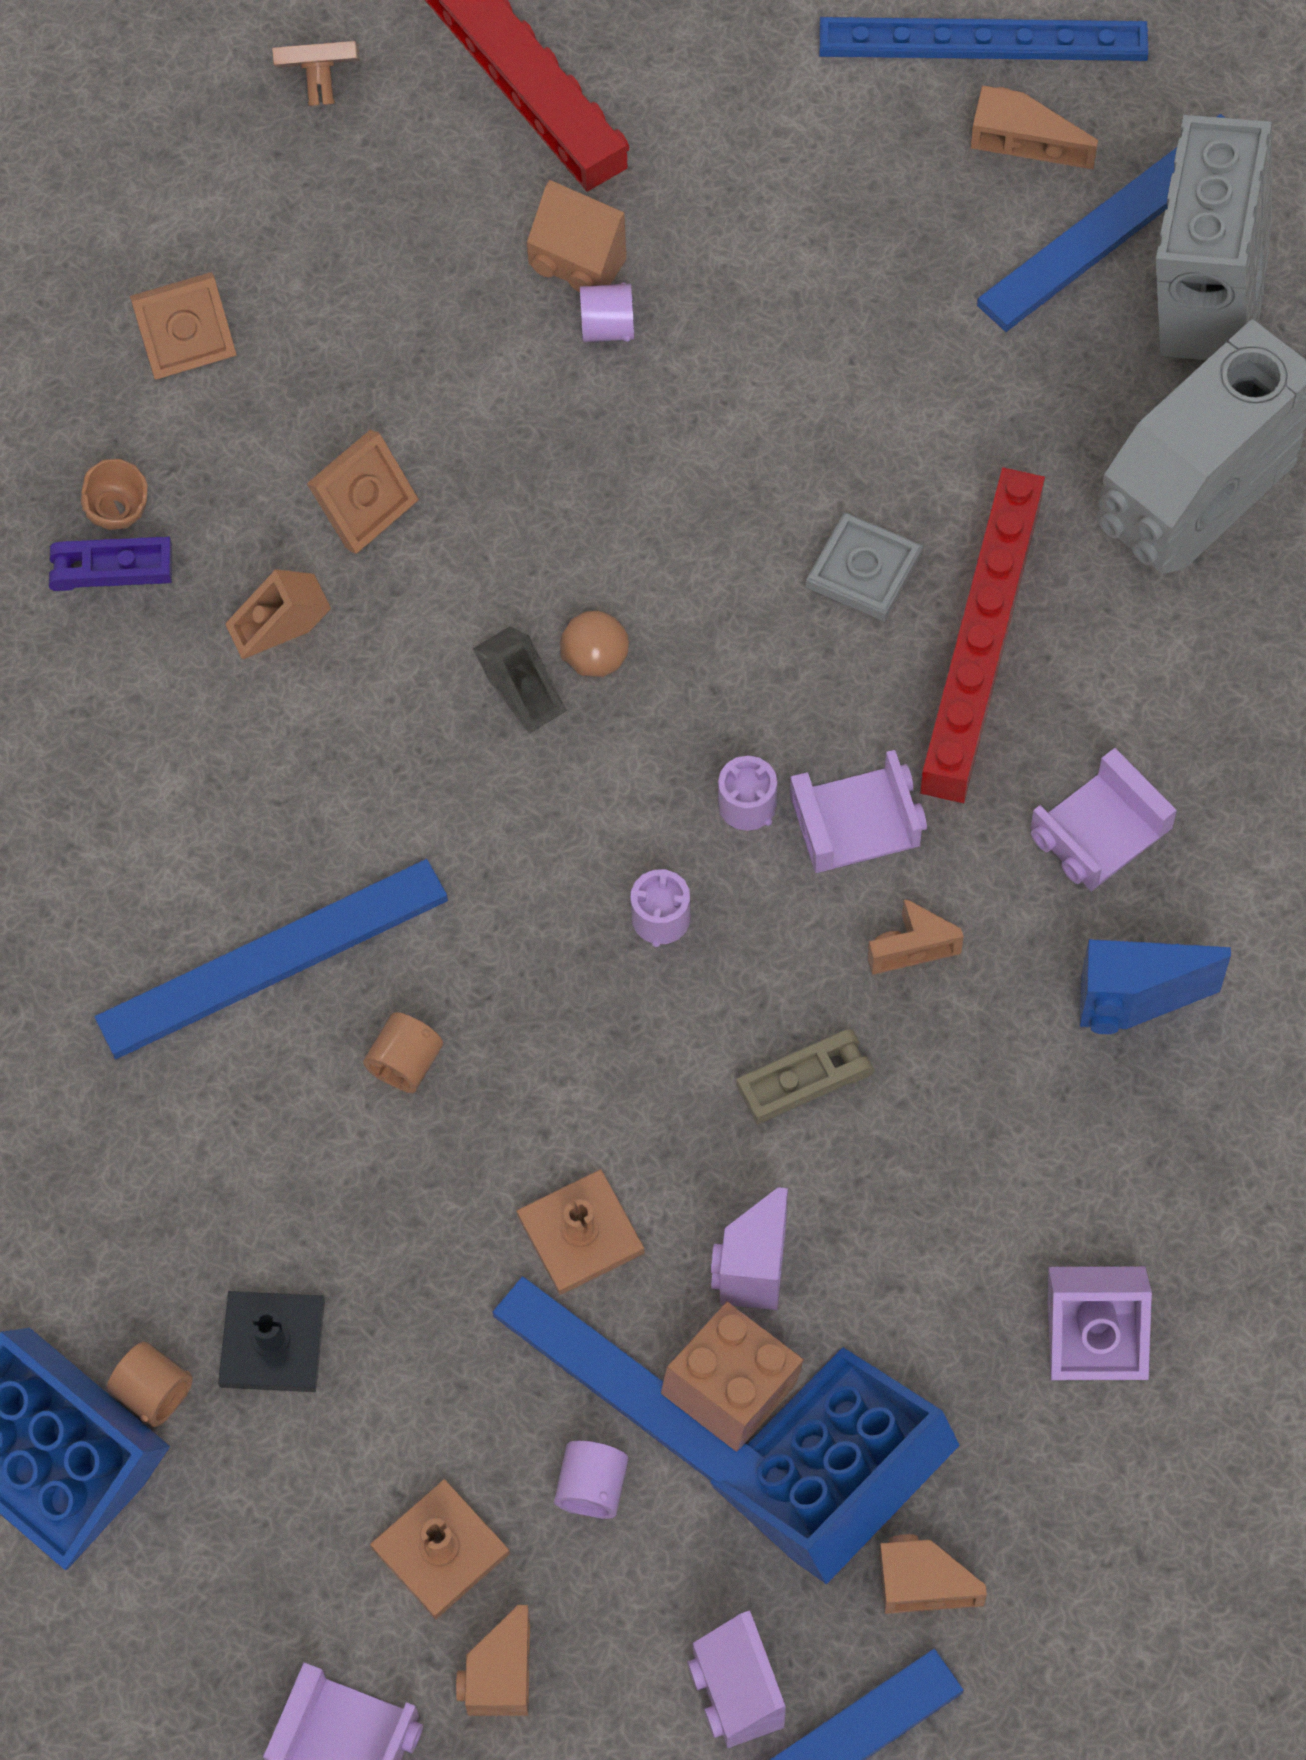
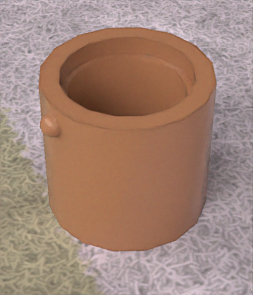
[363,1013,443,1093]
[107,1342,193,1427]

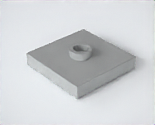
[806,512,924,622]

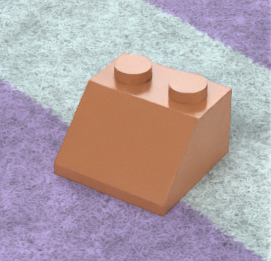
[527,180,626,292]

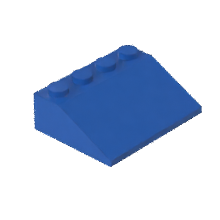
[0,1327,171,1570]
[710,1347,960,1584]

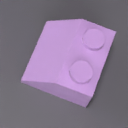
[711,1187,788,1310]
[1048,1266,1152,1380]
[687,1610,786,1748]

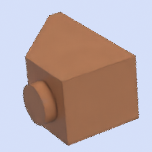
[225,569,331,659]
[879,1534,987,1614]
[456,1605,530,1716]

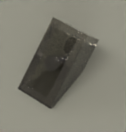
[473,626,567,733]

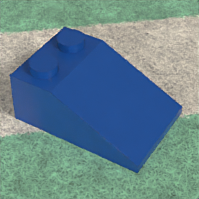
[1080,939,1231,1035]

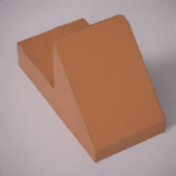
[867,899,964,975]

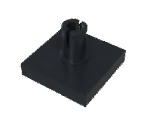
[218,1291,325,1392]

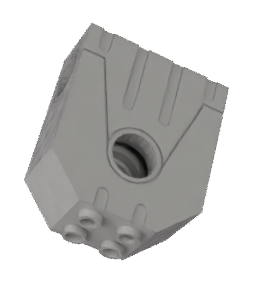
[1156,115,1272,360]
[1096,319,1306,574]

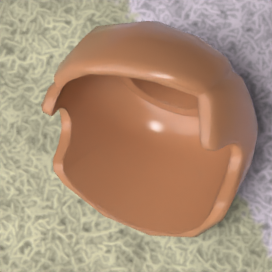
[81,459,148,530]
[560,610,629,677]

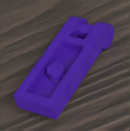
[49,536,172,591]

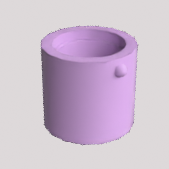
[580,282,634,342]
[718,756,777,831]
[631,869,690,947]
[554,1441,628,1519]

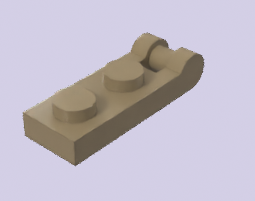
[736,1029,875,1125]

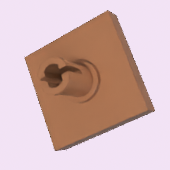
[272,41,360,106]
[129,272,237,380]
[307,429,419,554]
[516,1169,645,1295]
[370,1479,510,1620]

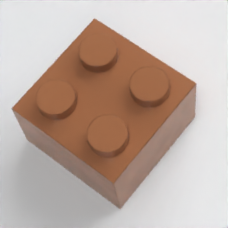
[661,1302,804,1452]

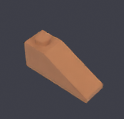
[971,85,1098,169]

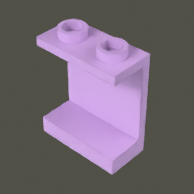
[1030,748,1177,891]
[790,750,927,873]
[263,1663,423,1760]

